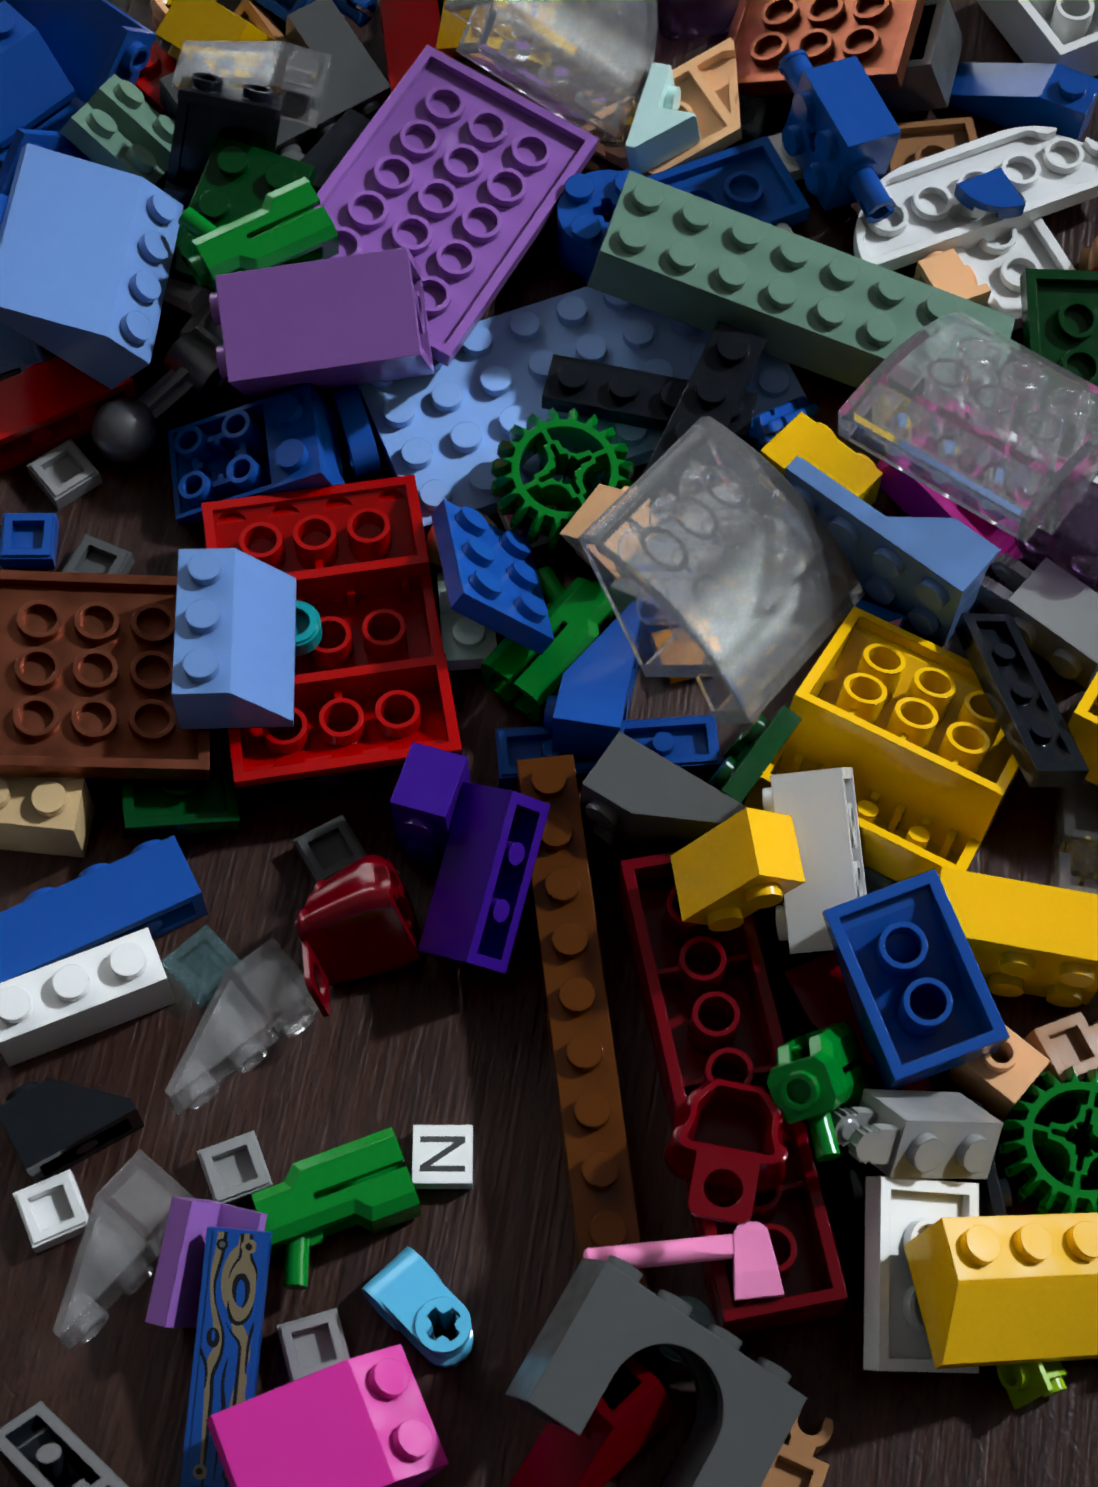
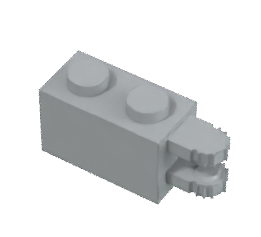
[976,553,1098,689]
[831,1089,1004,1179]

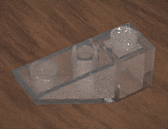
[165,938,319,1115]
[53,1149,193,1351]

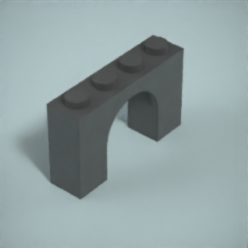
[160,0,390,155]
[505,1255,807,1487]

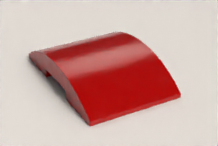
[201,474,462,788]

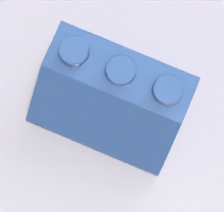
[171,548,297,729]

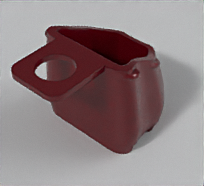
[295,854,423,1017]
[664,1078,788,1225]

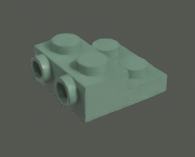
[60,73,175,185]

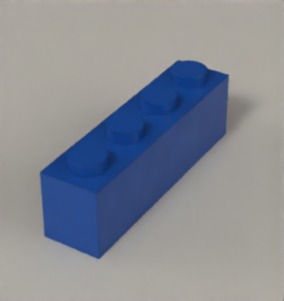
[0,835,208,983]

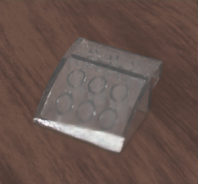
[444,0,658,147]
[838,311,1098,543]
[578,416,865,724]

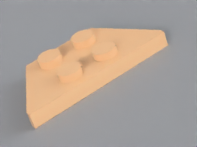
[576,37,742,176]

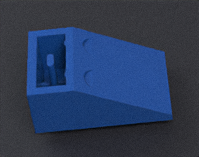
[168,383,345,523]

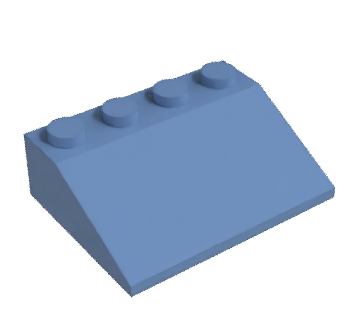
[0,143,184,390]

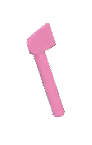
[583,1221,785,1301]

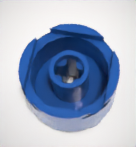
[556,169,641,284]

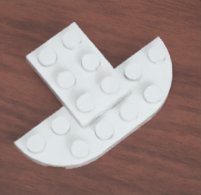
[853,126,1098,331]

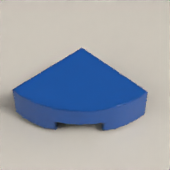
[954,167,1026,219]

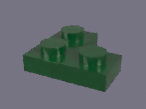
[709,705,802,803]

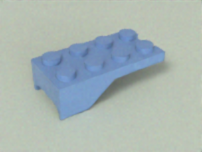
[775,456,1001,645]

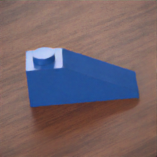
[948,62,1098,141]
[543,597,647,759]

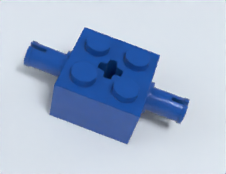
[778,49,902,223]

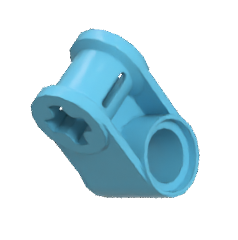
[361,1246,474,1368]

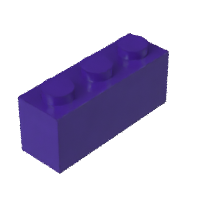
[418,782,550,974]

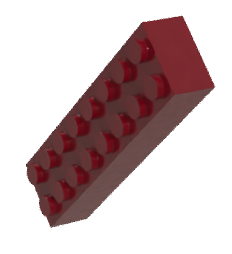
[617,851,848,1335]

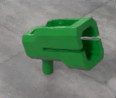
[178,177,339,293]
[481,566,617,724]
[767,1021,874,1162]
[251,1127,422,1290]

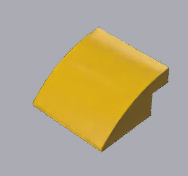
[744,606,1020,882]

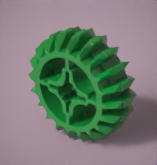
[491,407,635,551]
[996,1066,1098,1215]

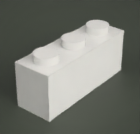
[0,927,176,1067]

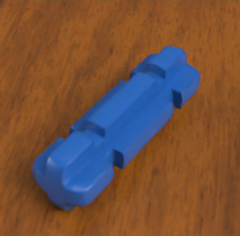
[748,396,819,446]

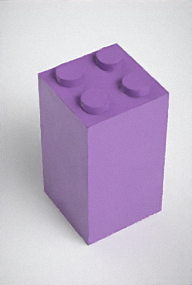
[209,247,434,400]

